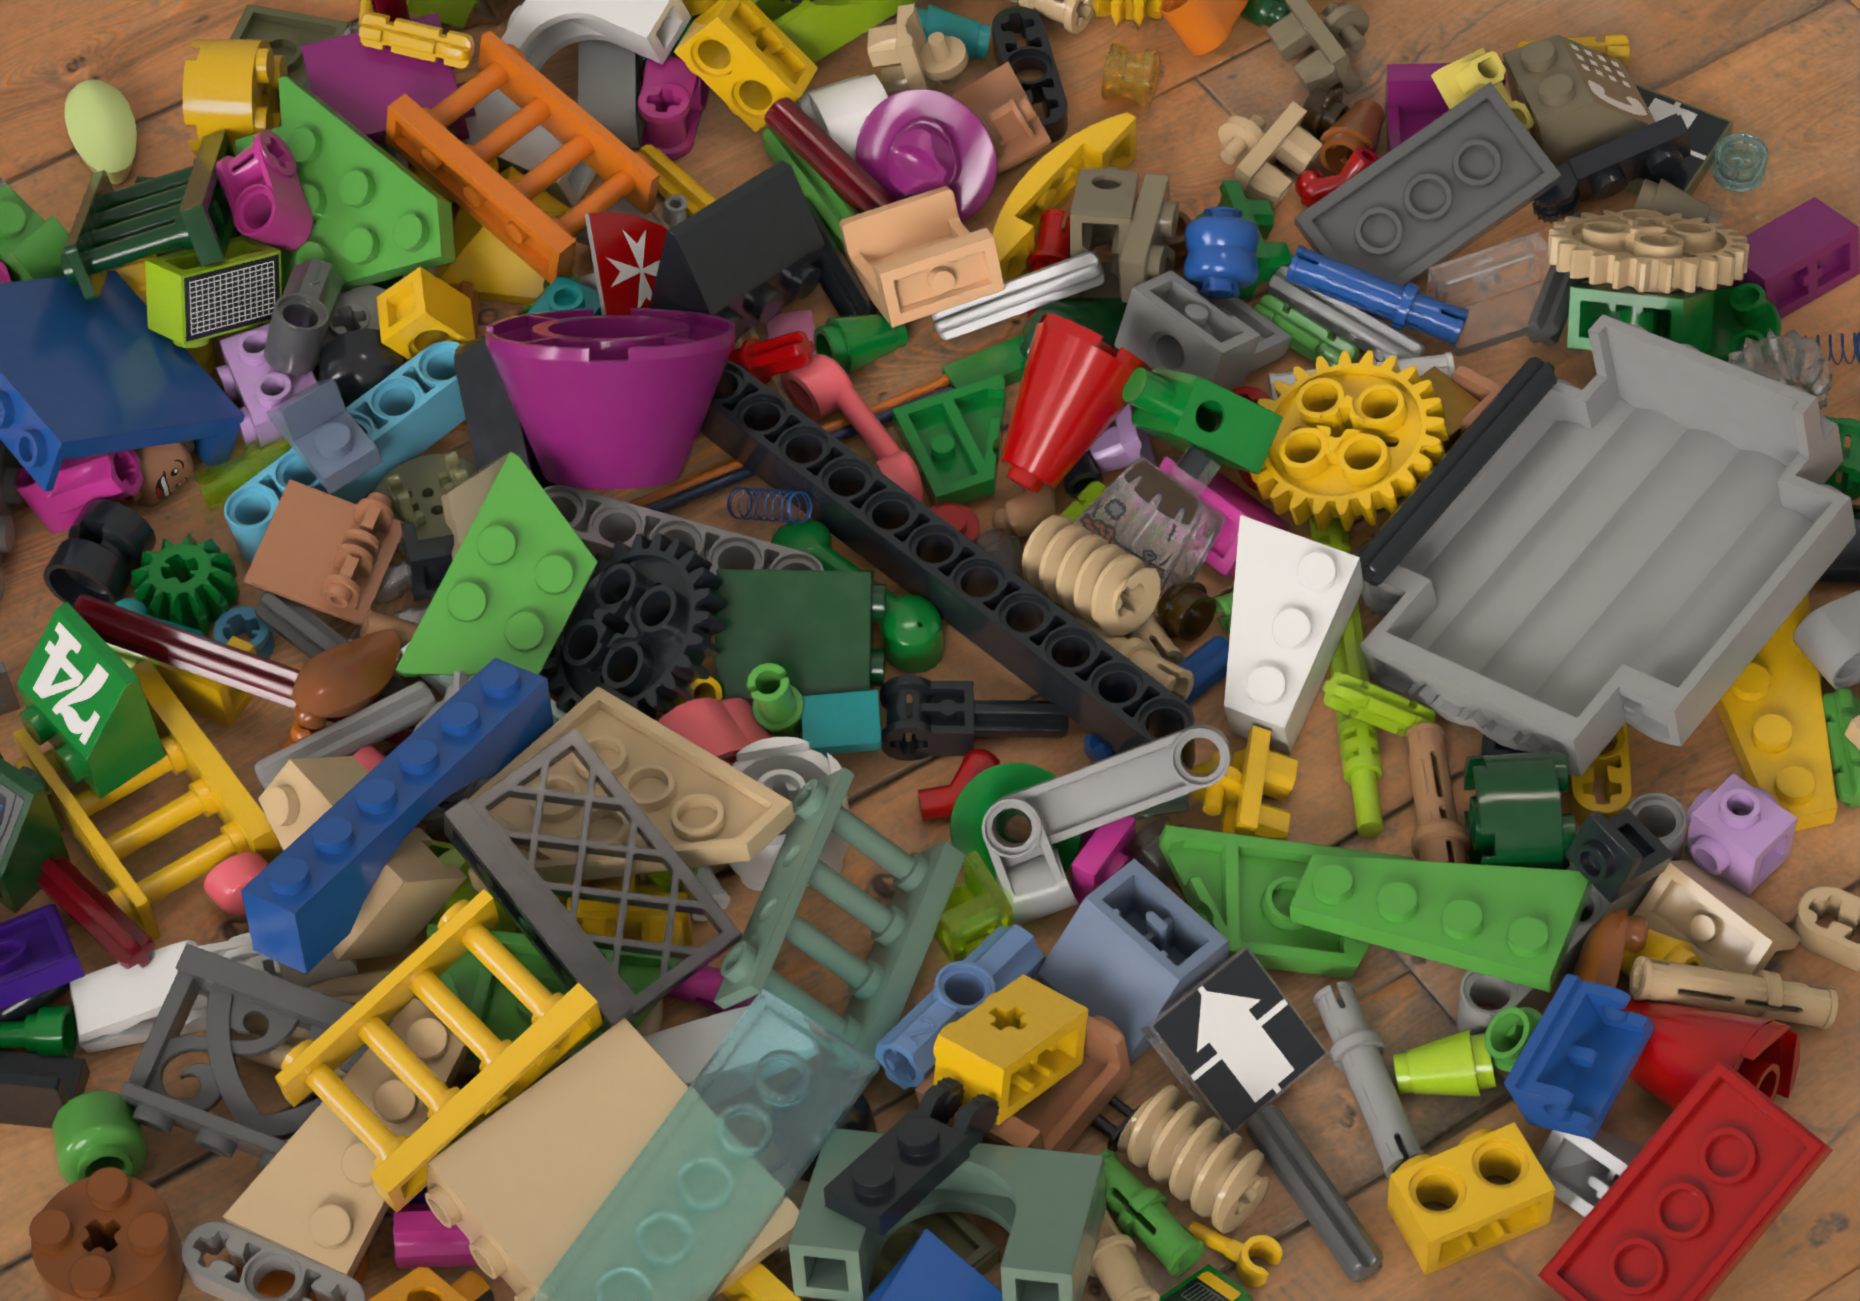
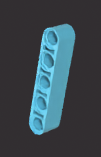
[224,341,466,563]

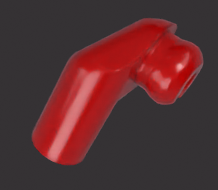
[918,749,1001,822]

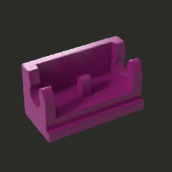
[1727,197,1860,319]

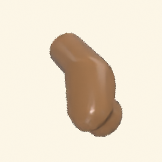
[992,485,1056,540]

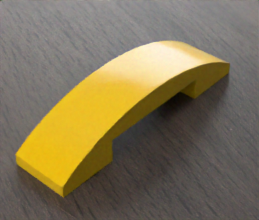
[992,112,1137,282]

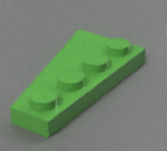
[1290,854,1592,993]

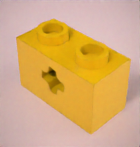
[933,974,1089,1126]

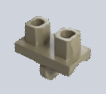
[1266,0,1369,95]

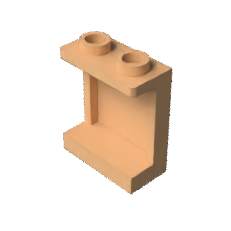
[839,186,1005,328]

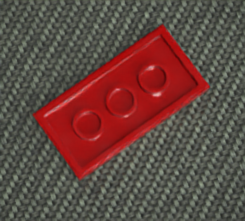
[1538,1057,1833,1301]

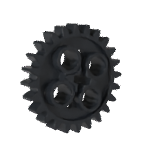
[543,533,727,720]

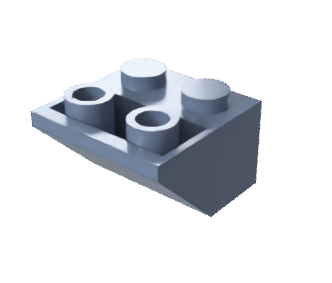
[1037,858,1229,1063]

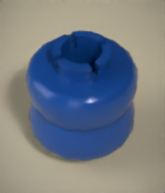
[1183,207,1260,299]

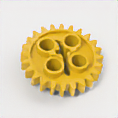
[1250,350,1449,531]

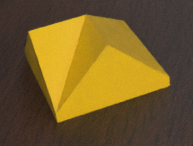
[437,166,570,305]

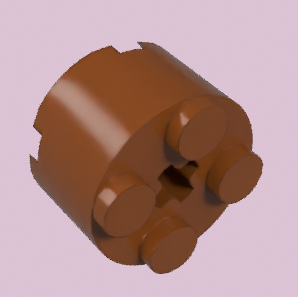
[29,1167,185,1301]

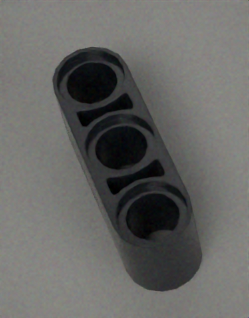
[454,335,558,489]

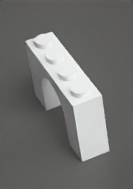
[446,0,692,208]

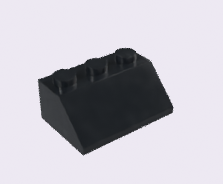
[649,160,825,343]

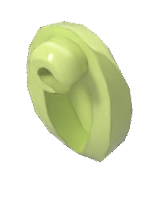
[65,79,137,184]

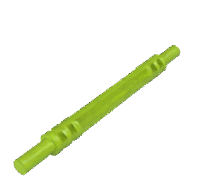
[1309,515,1384,837]

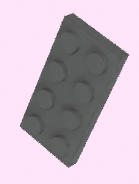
[1295,82,1562,314]

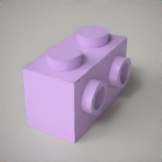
[215,324,316,464]

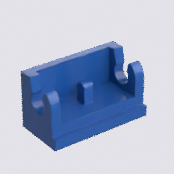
[1504,974,1655,1139]

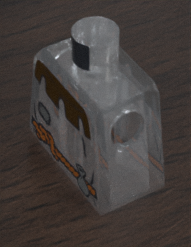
[1074,445,1225,597]

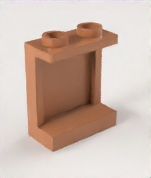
[915,978,1132,1152]

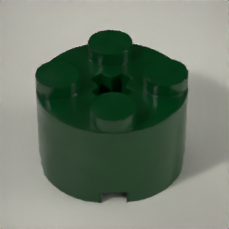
[1464,751,1577,870]

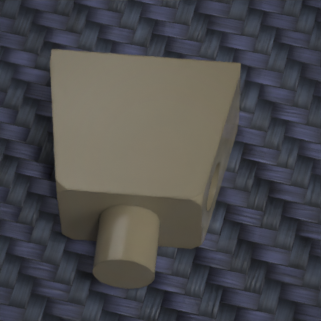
[1070,167,1139,298]

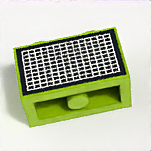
[145,235,282,348]

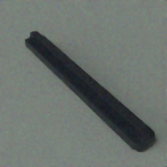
[1356,357,1557,586]

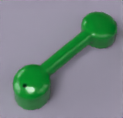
[770,519,945,674]

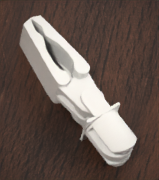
[70,932,358,1053]

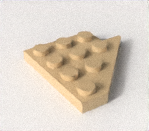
[468,687,795,892]

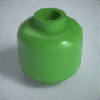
[52,1090,147,1184]

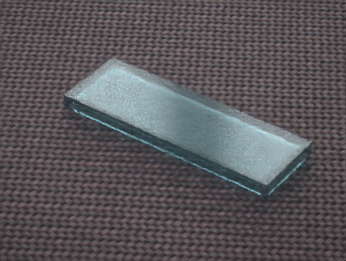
[530,989,879,1301]

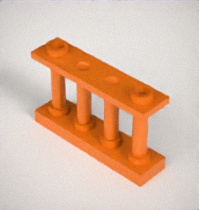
[385,30,660,284]

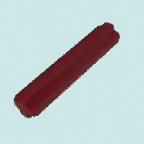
[764,97,896,214]
[37,857,154,969]

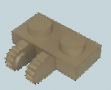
[1120,173,1179,303]

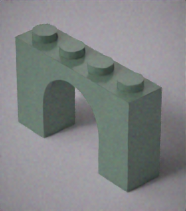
[788,1128,1106,1301]

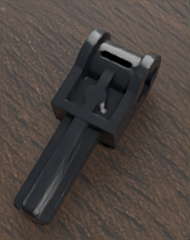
[880,675,1069,761]

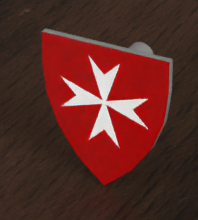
[579,212,667,315]

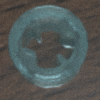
[1712,133,1768,192]

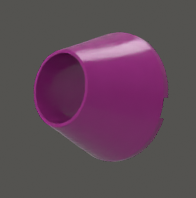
[485,308,736,489]

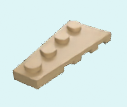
[222,997,470,1278]

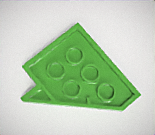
[234,76,456,294]

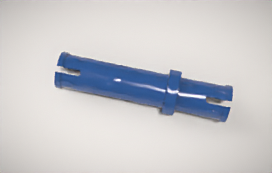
[1285,245,1470,347]

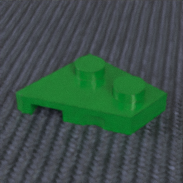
[892,373,1006,506]

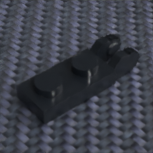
[1532,113,1691,224]
[824,1077,999,1236]

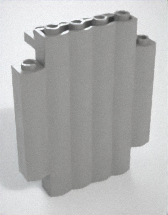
[1360,314,1856,776]

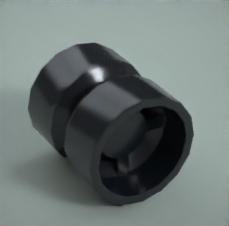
[43,499,157,607]

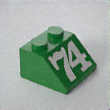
[16,602,165,799]

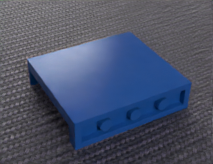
[0,270,245,492]

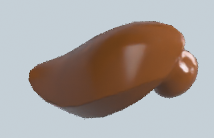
[292,630,401,729]
[1573,908,1649,987]

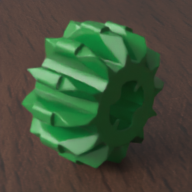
[131,533,240,637]

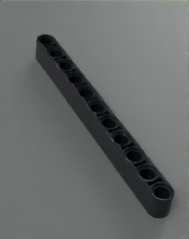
[700,361,1195,770]

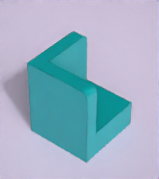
[802,690,882,758]

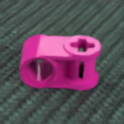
[638,56,709,160]
[215,129,313,251]

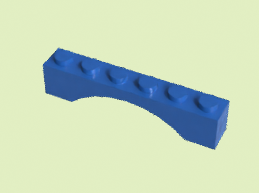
[241,658,554,974]

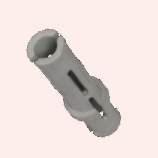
[1313,981,1425,1178]

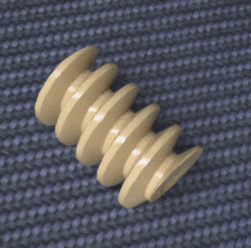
[1021,515,1161,636]
[1117,1084,1270,1234]

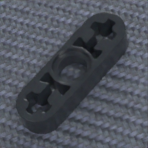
[992,6,1068,144]

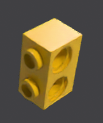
[674,0,818,133]
[1387,1122,1555,1276]

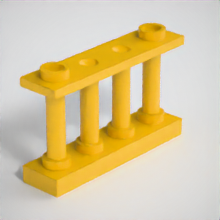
[12,658,282,941]
[275,889,603,1213]

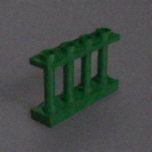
[60,130,236,302]

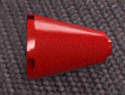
[1000,313,1152,494]
[1619,998,1800,1111]

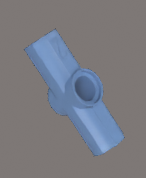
[875,924,1045,1090]

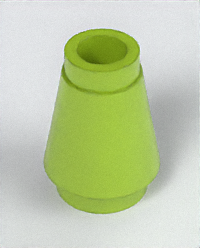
[1393,1029,1497,1097]

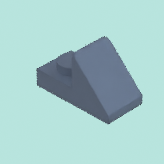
[266,378,383,494]

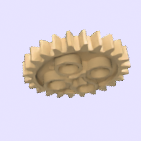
[1547,209,1749,294]

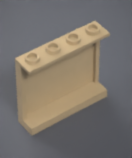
[425,1018,800,1301]

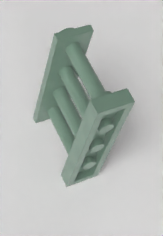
[714,767,966,1084]

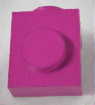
[1071,816,1136,905]

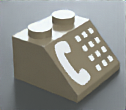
[1503,35,1655,167]

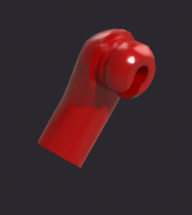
[1295,146,1379,208]

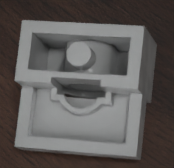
[1114,270,1292,391]

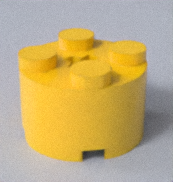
[182,39,288,155]

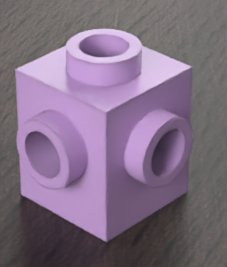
[1685,773,1798,896]

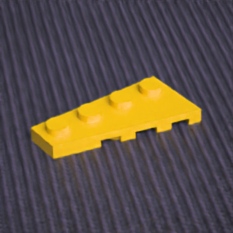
[1715,593,1837,832]

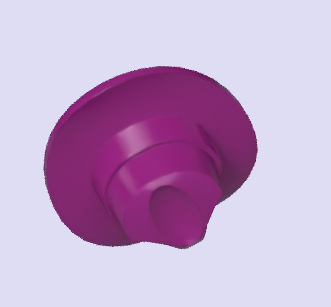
[855,89,998,223]

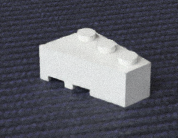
[1224,515,1364,754]

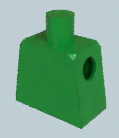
[1122,367,1283,475]

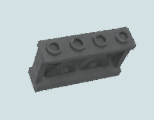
[120,943,393,1170]

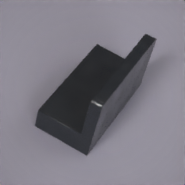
[0,1050,90,1128]

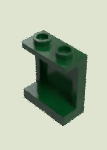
[715,568,886,699]

